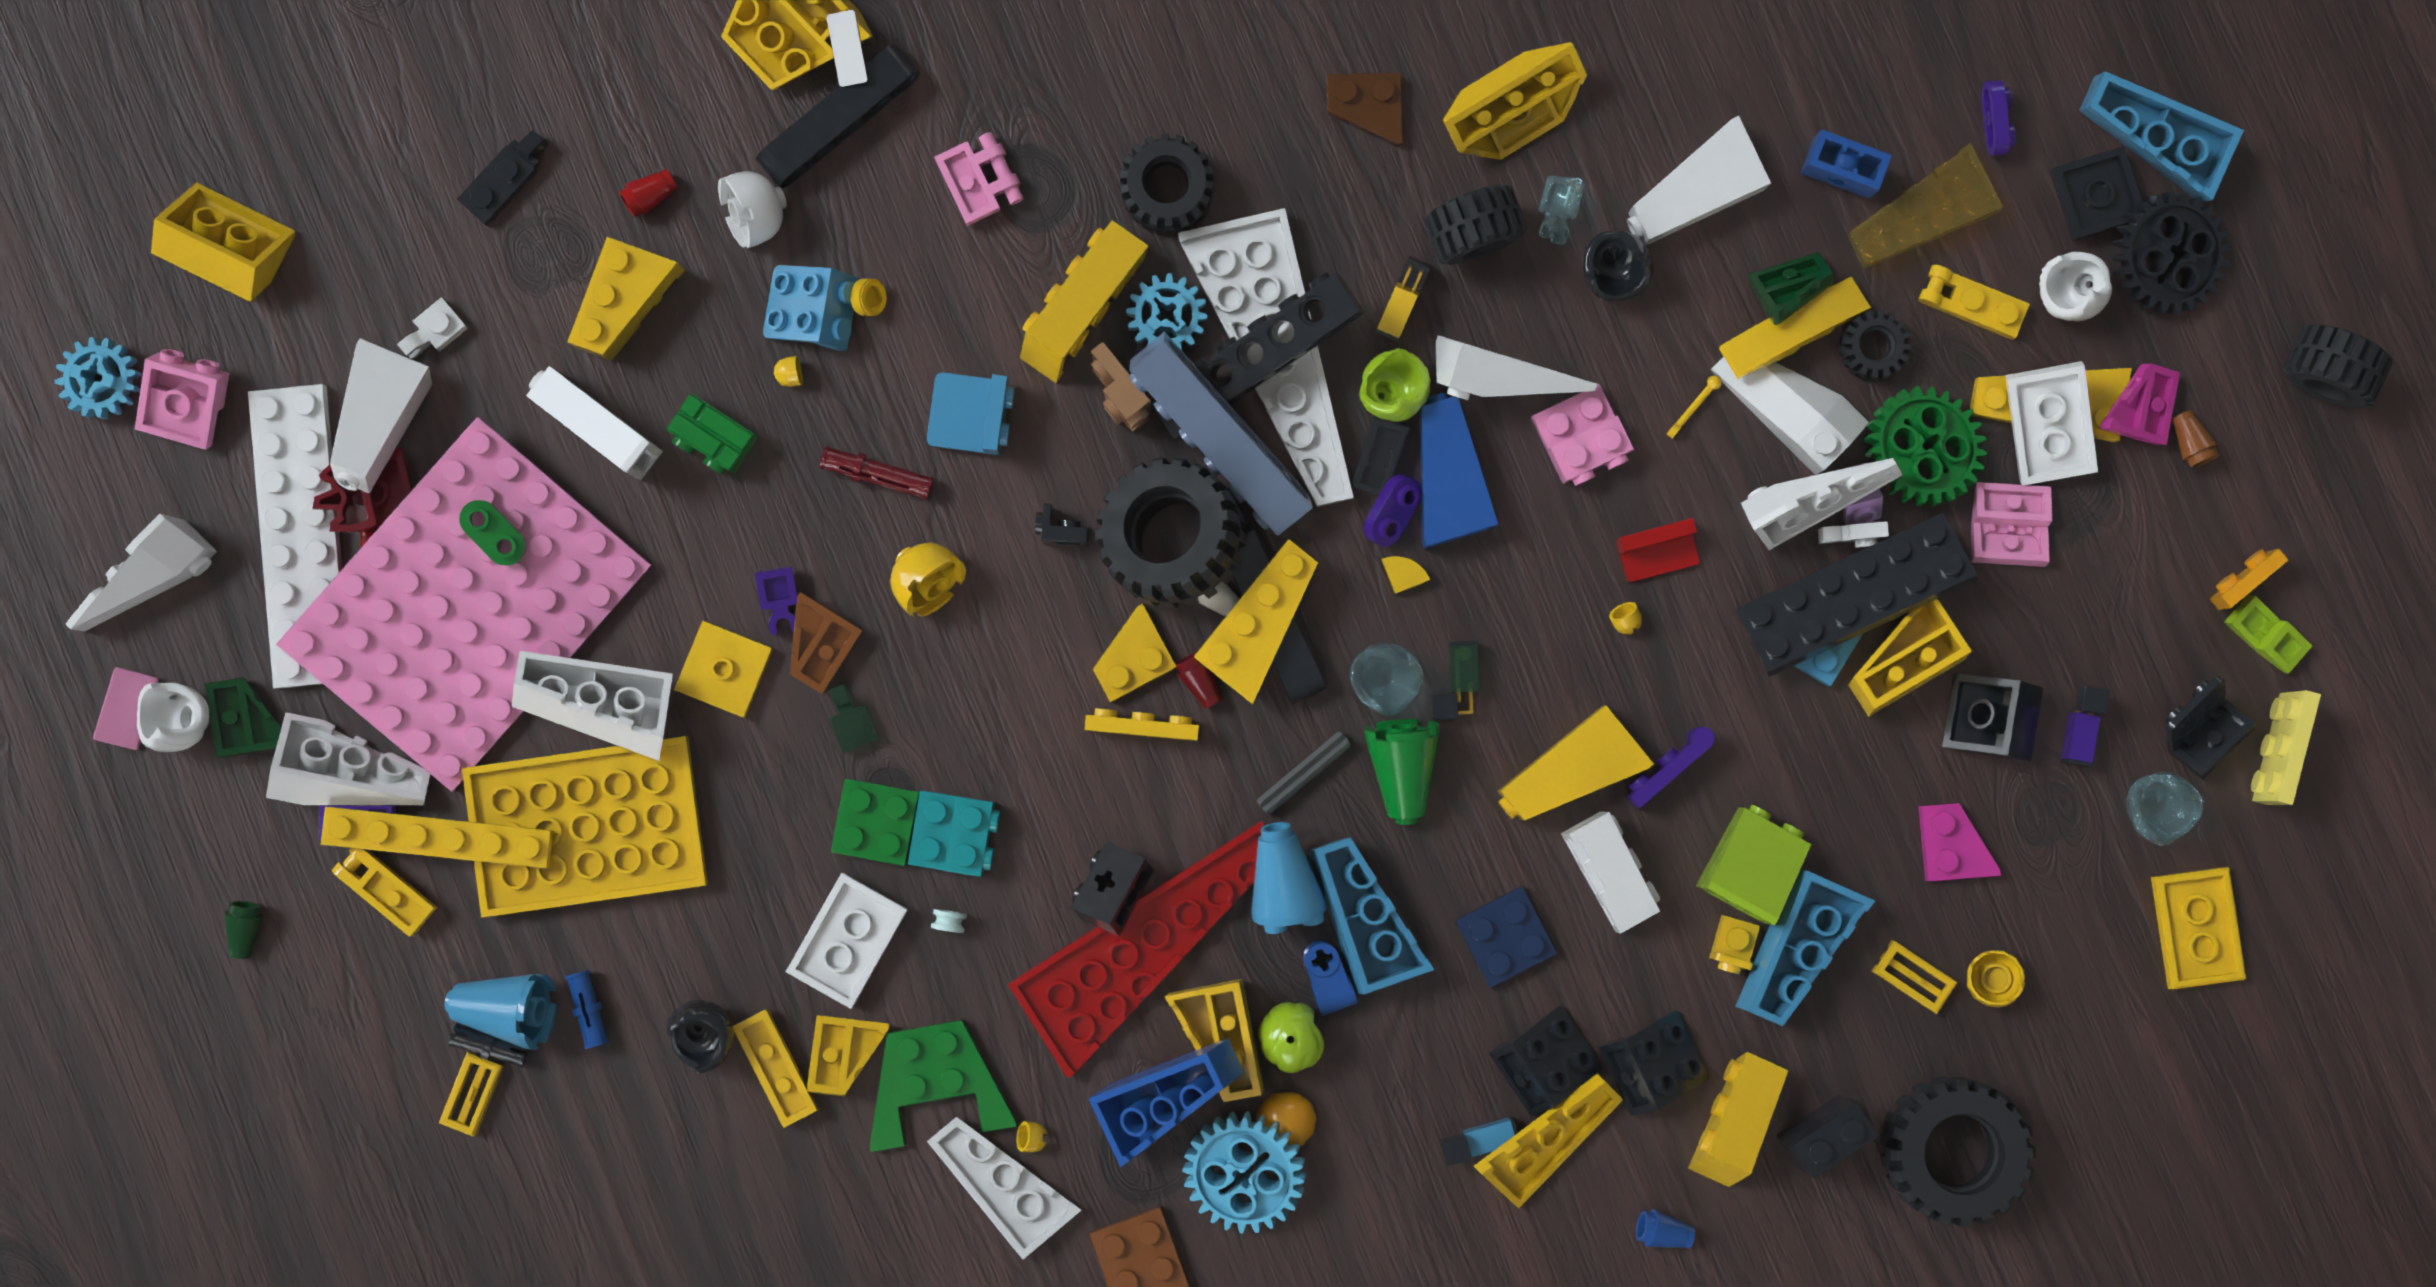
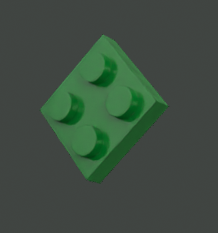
[831,778,919,866]

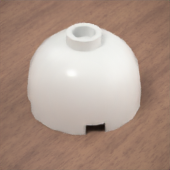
[718,171,787,248]

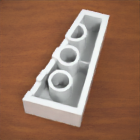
[512,651,673,761]

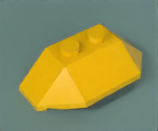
[1443,42,1587,160]

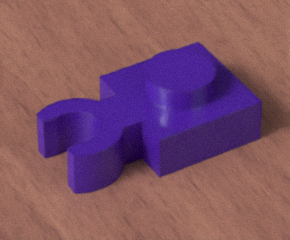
[754,566,797,635]

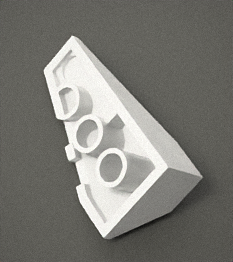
[1436,335,1597,400]
[1710,357,1869,475]
[1741,458,1902,550]
[66,513,217,631]
[266,712,430,805]

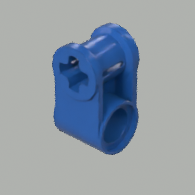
[1303,940,1358,1017]

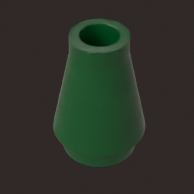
[224,901,263,959]

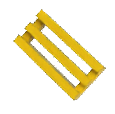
[1871,940,1957,1014]
[439,1051,505,1137]

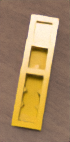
[1719,277,1871,379]

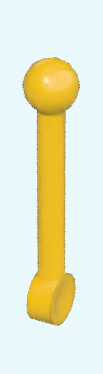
[1666,375,1722,438]

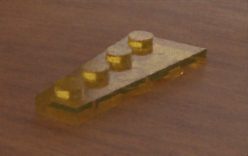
[1848,143,2003,269]

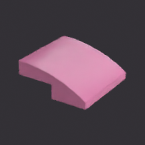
[1971,482,2052,567]

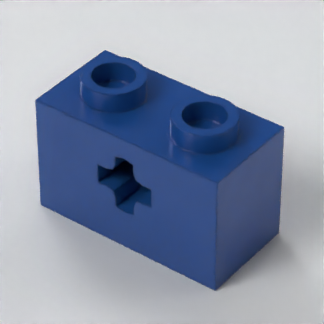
[1800,129,1892,199]

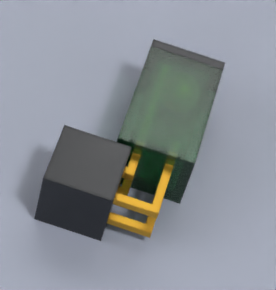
[1431,641,1480,720]

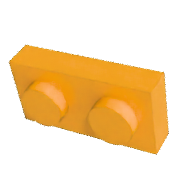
[2210,549,2288,610]

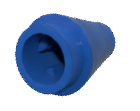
[1636,1209,1695,1249]

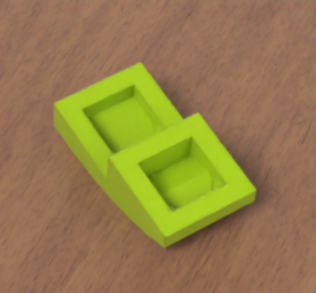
[2224,594,2312,674]

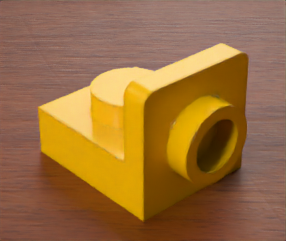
[1709,915,1760,975]

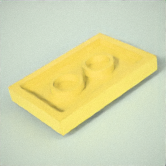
[2251,690,2321,805]

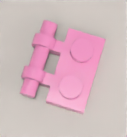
[934,132,1024,226]

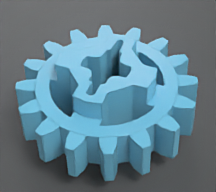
[1126,273,1207,350]
[54,337,142,420]

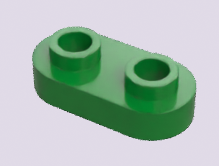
[459,500,526,566]

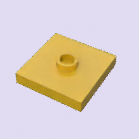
[674,620,773,718]

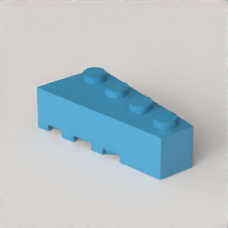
[2079,71,2244,203]
[1735,869,1875,1026]

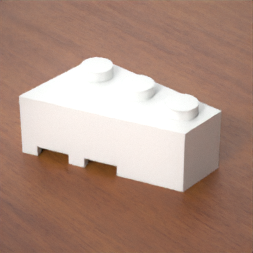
[1561,812,1660,934]

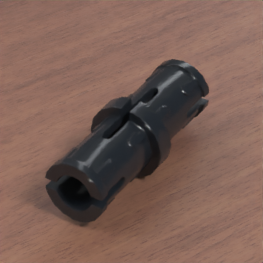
[449,1023,529,1068]

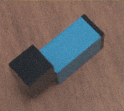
[1439,1117,1518,1167]

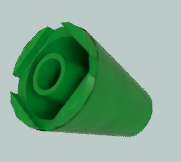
[1365,719,1440,825]

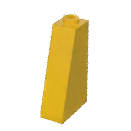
[1498,705,1654,820]

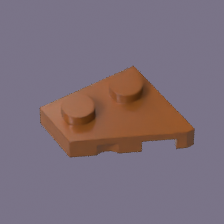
[790,592,862,694]

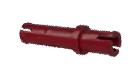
[819,446,934,500]

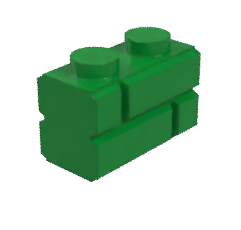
[667,393,758,475]

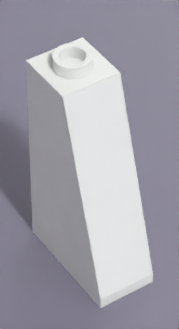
[1627,116,1771,245]
[330,339,432,493]
[526,366,663,481]

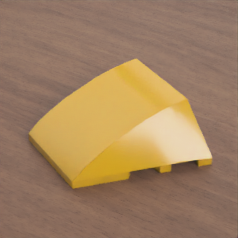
[721,0,873,90]

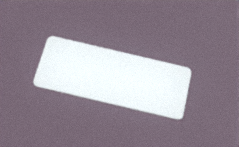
[827,10,867,87]

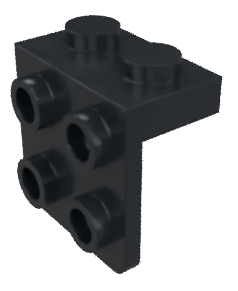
[2165,675,2256,780]

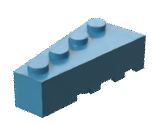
[1308,837,1434,995]

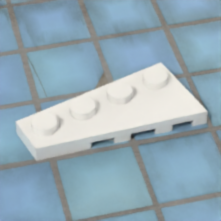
[927,1117,1081,1259]

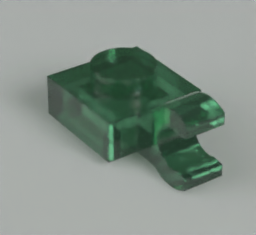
[829,684,880,753]

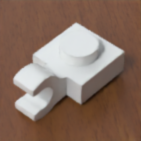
[397,297,468,360]

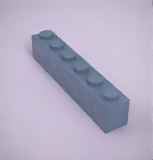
[1129,331,1312,536]

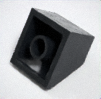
[1942,673,2043,762]

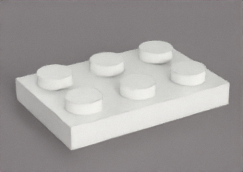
[2005,361,2098,486]
[786,873,908,1009]

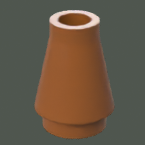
[2171,410,2219,469]

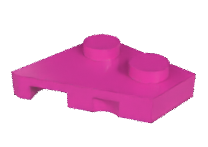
[2100,363,2180,446]
[1918,803,2001,881]

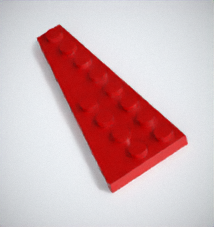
[1008,821,1265,1079]

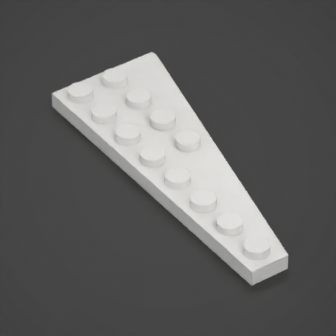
[1178,208,1353,507]

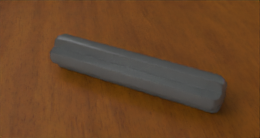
[1257,732,1351,815]

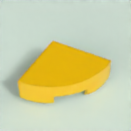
[1381,556,1430,594]

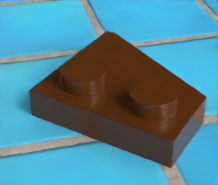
[1326,73,1402,147]

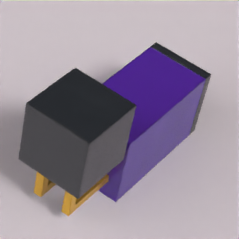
[2060,685,2110,767]

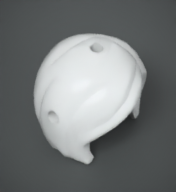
[2039,252,2112,321]
[137,683,209,752]

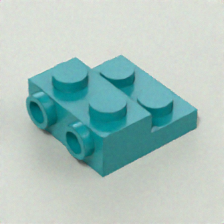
[908,790,1000,877]

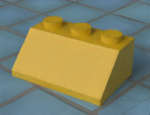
[151,182,295,302]

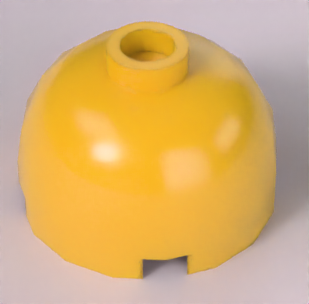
[890,542,966,617]

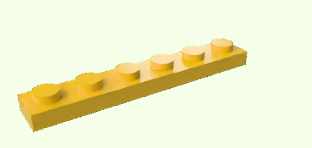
[320,807,554,868]

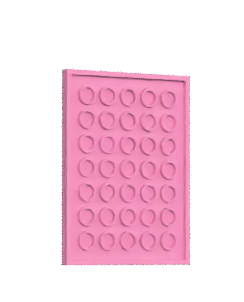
[276,417,652,792]

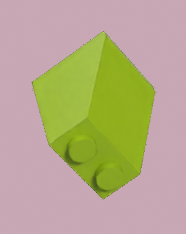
[1696,805,1811,926]

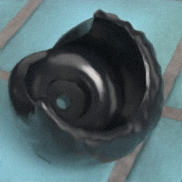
[1583,231,1654,301]
[666,999,734,1074]

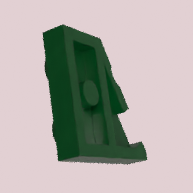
[1748,252,1833,325]
[204,677,282,758]

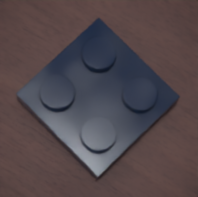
[1455,886,1557,988]

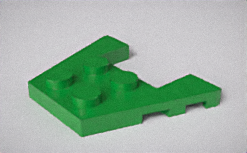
[870,1019,1017,1152]

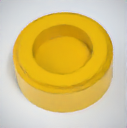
[850,278,887,316]

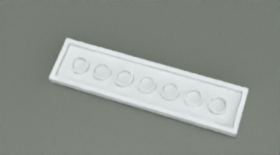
[248,384,342,689]

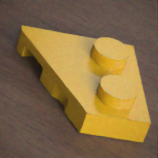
[1093,603,1177,703]
[806,1015,889,1096]

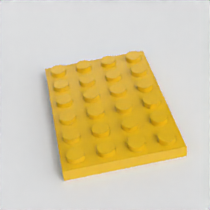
[462,736,708,918]

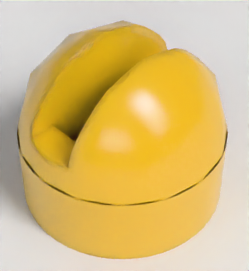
[774,356,803,387]
[1609,602,1642,635]
[1016,1121,1048,1153]

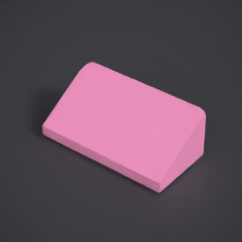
[93,667,160,750]

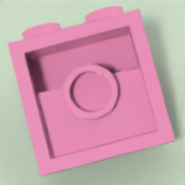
[135,349,230,450]
[1531,384,1634,486]

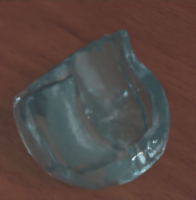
[1349,642,1423,716]
[2126,771,2203,846]

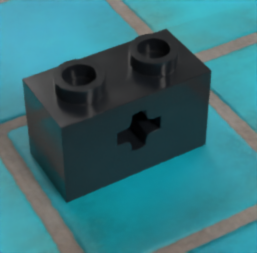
[1071,841,1154,936]

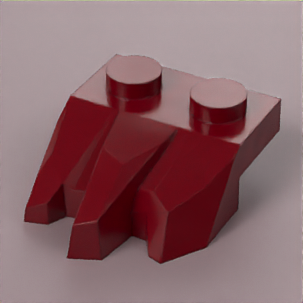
[312,448,414,532]

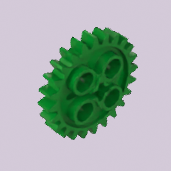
[1864,386,1987,508]

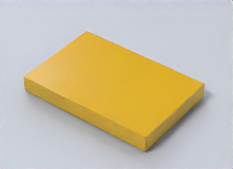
[2151,867,2246,989]

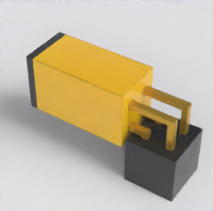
[1376,256,1432,342]

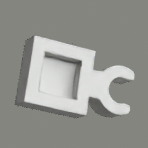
[1818,521,1889,548]

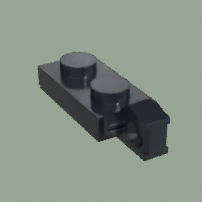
[457,130,548,226]

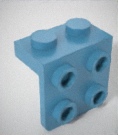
[763,265,860,351]
[927,372,1015,456]

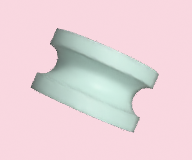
[931,909,967,933]

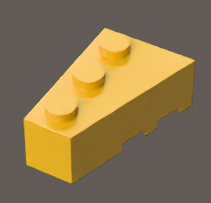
[567,237,685,361]
[1848,599,1972,717]
[1164,979,1265,1102]
[1688,1052,1789,1187]

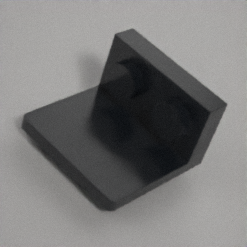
[1489,1006,1602,1116]
[1599,1011,1709,1116]

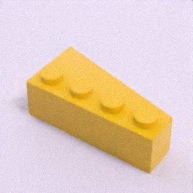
[1020,220,1149,383]

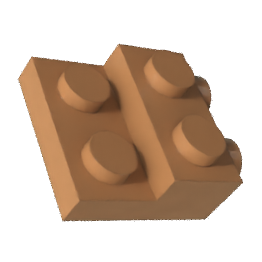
[1090,342,1152,432]

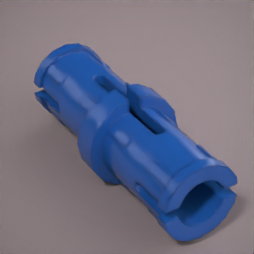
[565,970,609,1049]

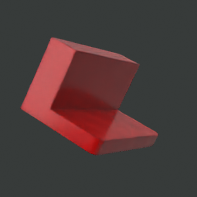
[1616,518,1700,583]

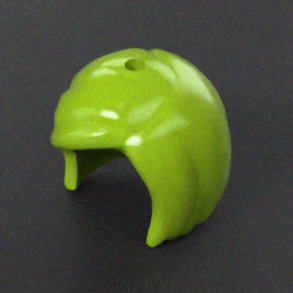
[1359,348,1431,422]
[1258,1002,1324,1073]

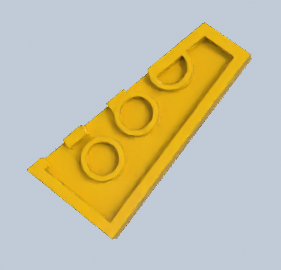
[1970,368,2132,442]
[1194,539,1318,705]
[1474,1074,1623,1209]

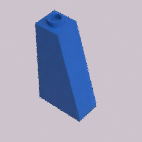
[1419,393,1498,549]

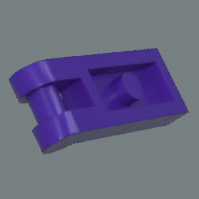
[1625,727,1715,808]

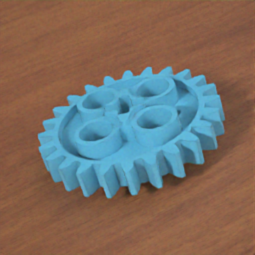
[1182,1111,1307,1234]

